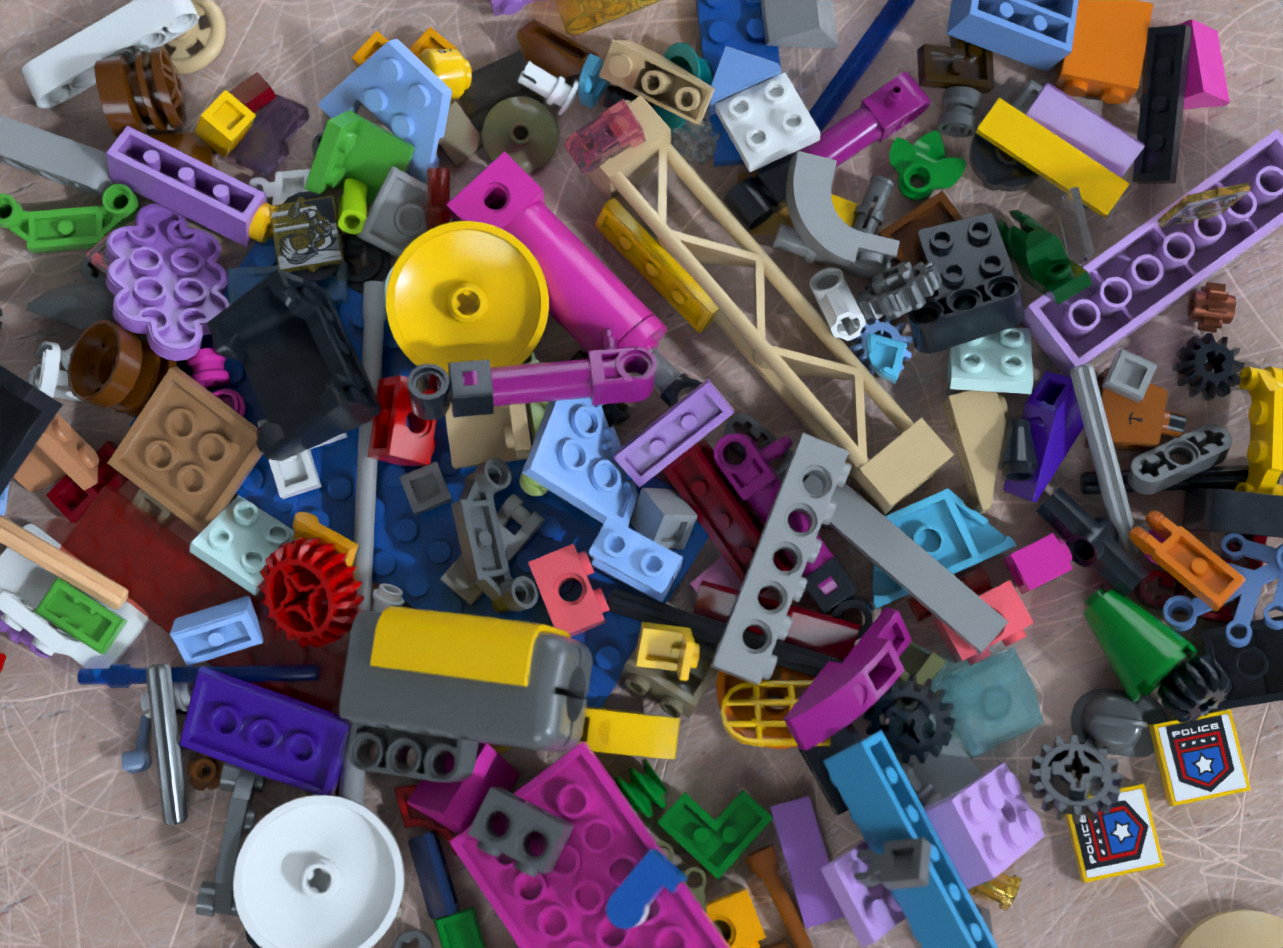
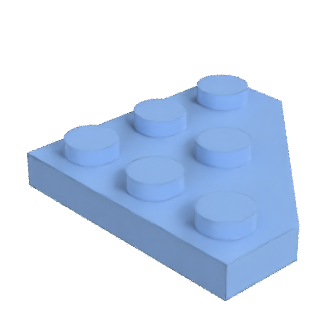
[522,398,639,527]

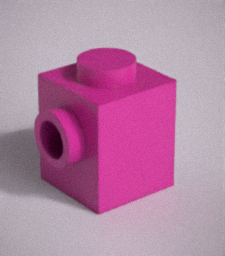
[1003,533,1073,595]

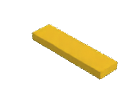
[975,98,1130,218]
[594,198,720,333]

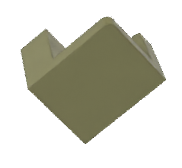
[899,641,946,685]

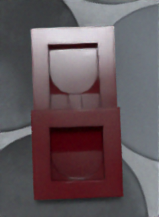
[46,441,129,524]

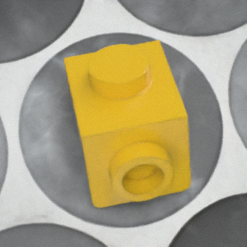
[635,622,700,681]

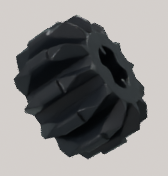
[1173,333,1245,401]
[1156,655,1233,723]

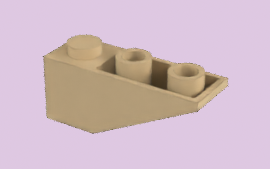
[599,40,715,125]

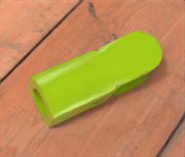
[338,178,367,234]

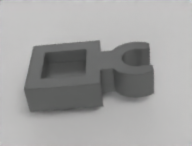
[854,837,931,890]

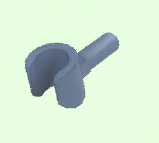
[122,715,151,774]

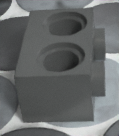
[468,787,574,877]

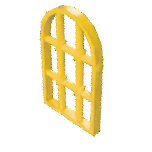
[720,681,831,747]

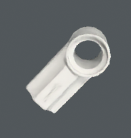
[809,267,866,341]

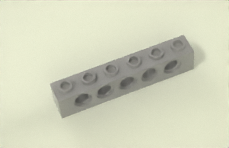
[710,433,852,685]

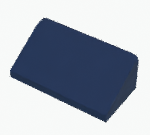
[408,831,460,919]

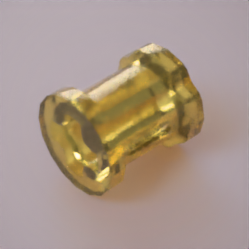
[967,872,1021,911]

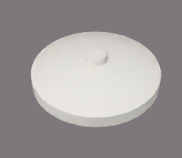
[233,795,405,948]

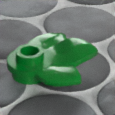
[889,130,966,201]

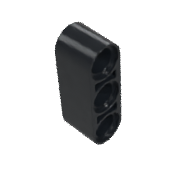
[908,275,1025,354]

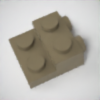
[620,601,719,718]

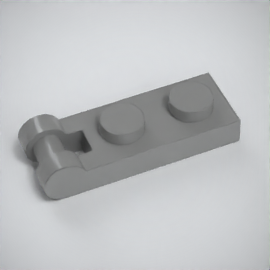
[441,494,545,606]

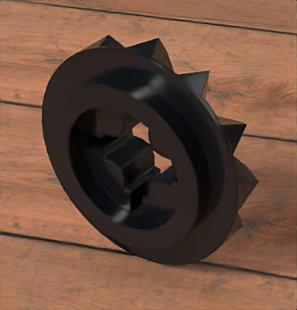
[332,234,391,291]

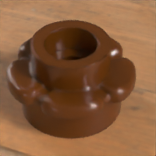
[186,753,225,791]

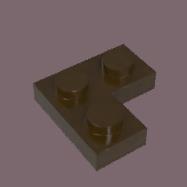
[917,36,995,94]

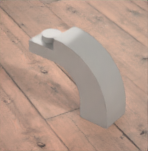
[786,151,900,268]

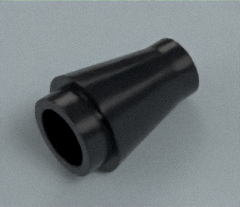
[998,419,1039,481]

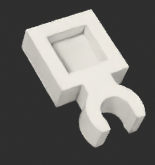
[250,169,311,209]

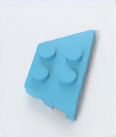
[872,489,1016,610]

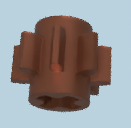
[1187,282,1236,333]

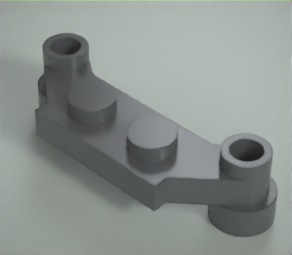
[451,458,538,614]
[196,762,267,917]

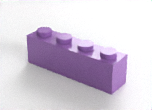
[106,126,266,248]

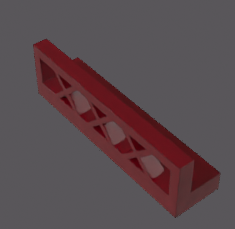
[663,440,793,596]

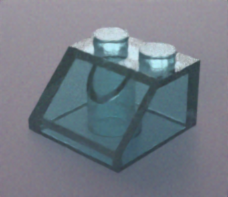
[933,647,1044,759]

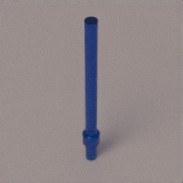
[77,664,321,688]

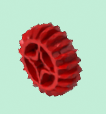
[257,537,365,648]

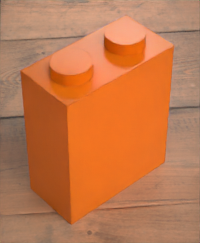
[1054,0,1154,104]

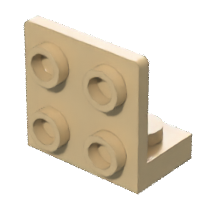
[445,403,531,469]

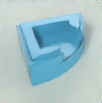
[578,53,611,109]
[866,333,907,384]

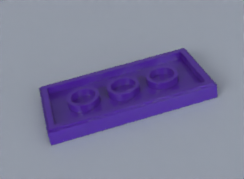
[179,667,352,796]

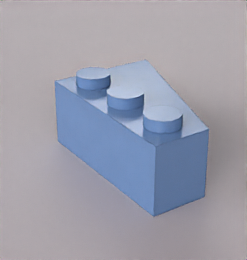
[946,0,1079,71]

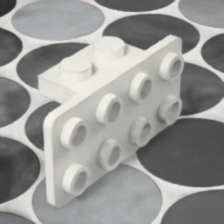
[0,524,150,677]

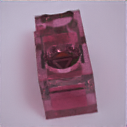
[564,99,646,173]

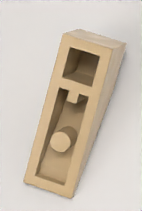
[942,390,1008,515]

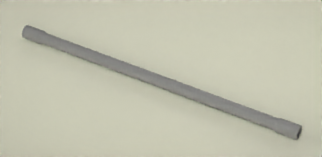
[339,281,386,806]

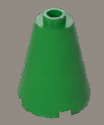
[1083,588,1198,702]

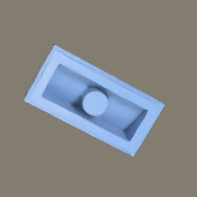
[170,596,263,666]

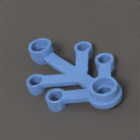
[1163,533,1283,647]

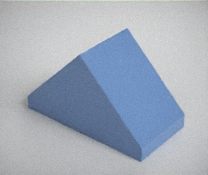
[706,46,781,116]

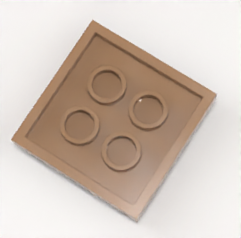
[108,366,262,533]

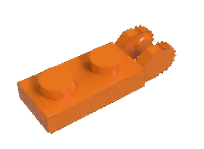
[1128,510,1246,612]

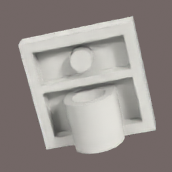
[715,72,820,172]

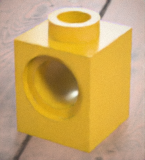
[194,89,256,158]

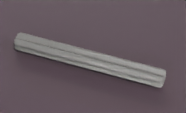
[1070,364,1140,555]

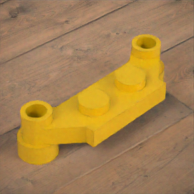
[1235,366,1283,496]

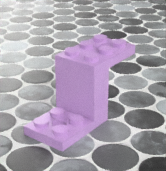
[821,762,1045,948]

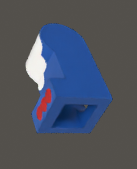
[606,849,688,929]

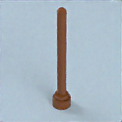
[744,844,814,948]

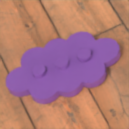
[105,203,229,361]

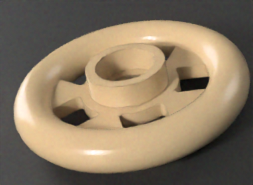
[148,0,226,74]

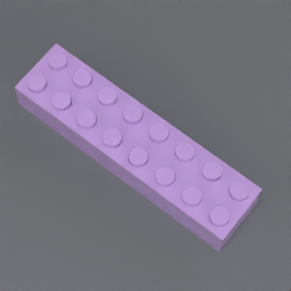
[1022,129,1283,377]

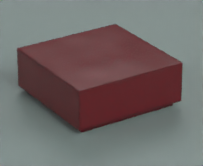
[229,72,277,114]

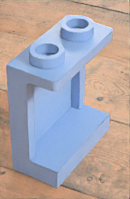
[589,517,682,603]

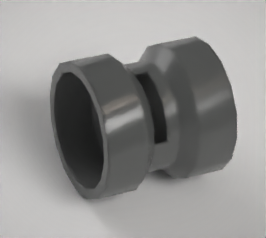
[938,86,982,138]

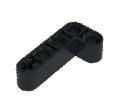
[1182,489,1283,538]

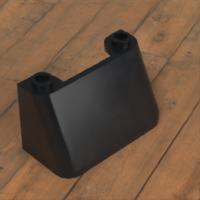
[207,269,381,461]

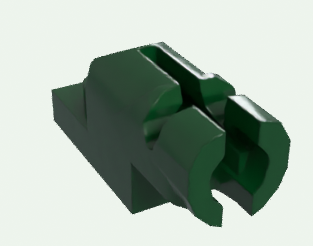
[995,209,1093,305]

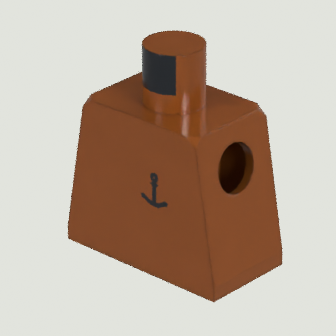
[1084,367,1186,451]

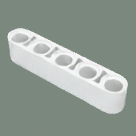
[21,0,199,108]

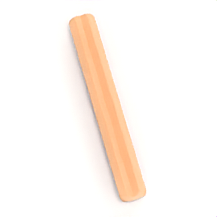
[0,515,129,610]

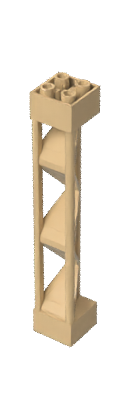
[580,95,954,516]

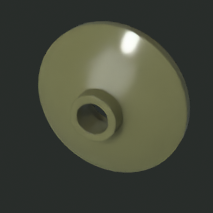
[482,97,558,173]

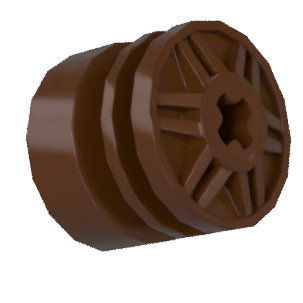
[95,46,187,138]
[67,320,176,418]

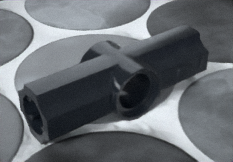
[1036,487,1149,597]

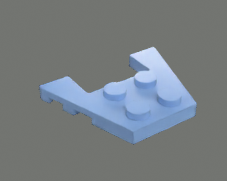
[318,39,452,186]

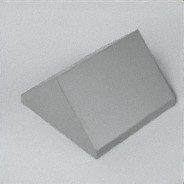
[761,0,838,49]

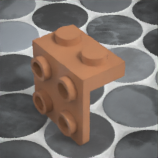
[14,413,99,492]

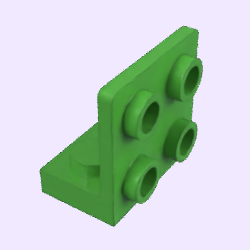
[304,110,415,206]

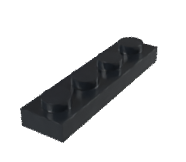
[1133,25,1192,184]

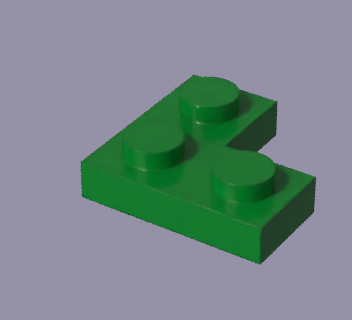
[657,789,773,879]

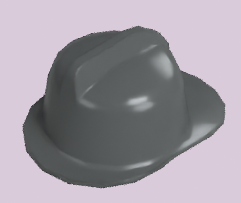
[1071,688,1168,757]

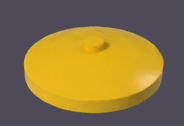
[386,221,549,377]

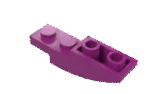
[784,608,912,751]

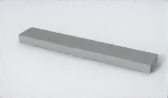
[803,475,1008,654]

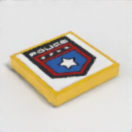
[1148,709,1251,806]
[1065,784,1165,883]

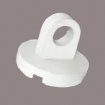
[28,341,84,402]

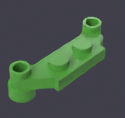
[0,184,141,253]

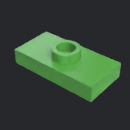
[34,577,128,655]

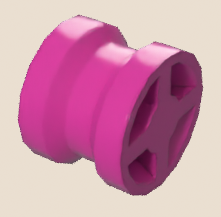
[186,348,231,390]

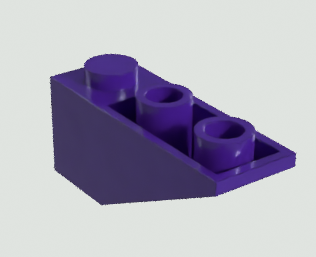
[1003,371,1084,503]

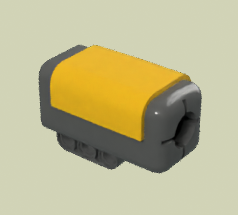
[340,606,593,782]

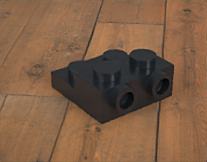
[1200,616,1283,711]

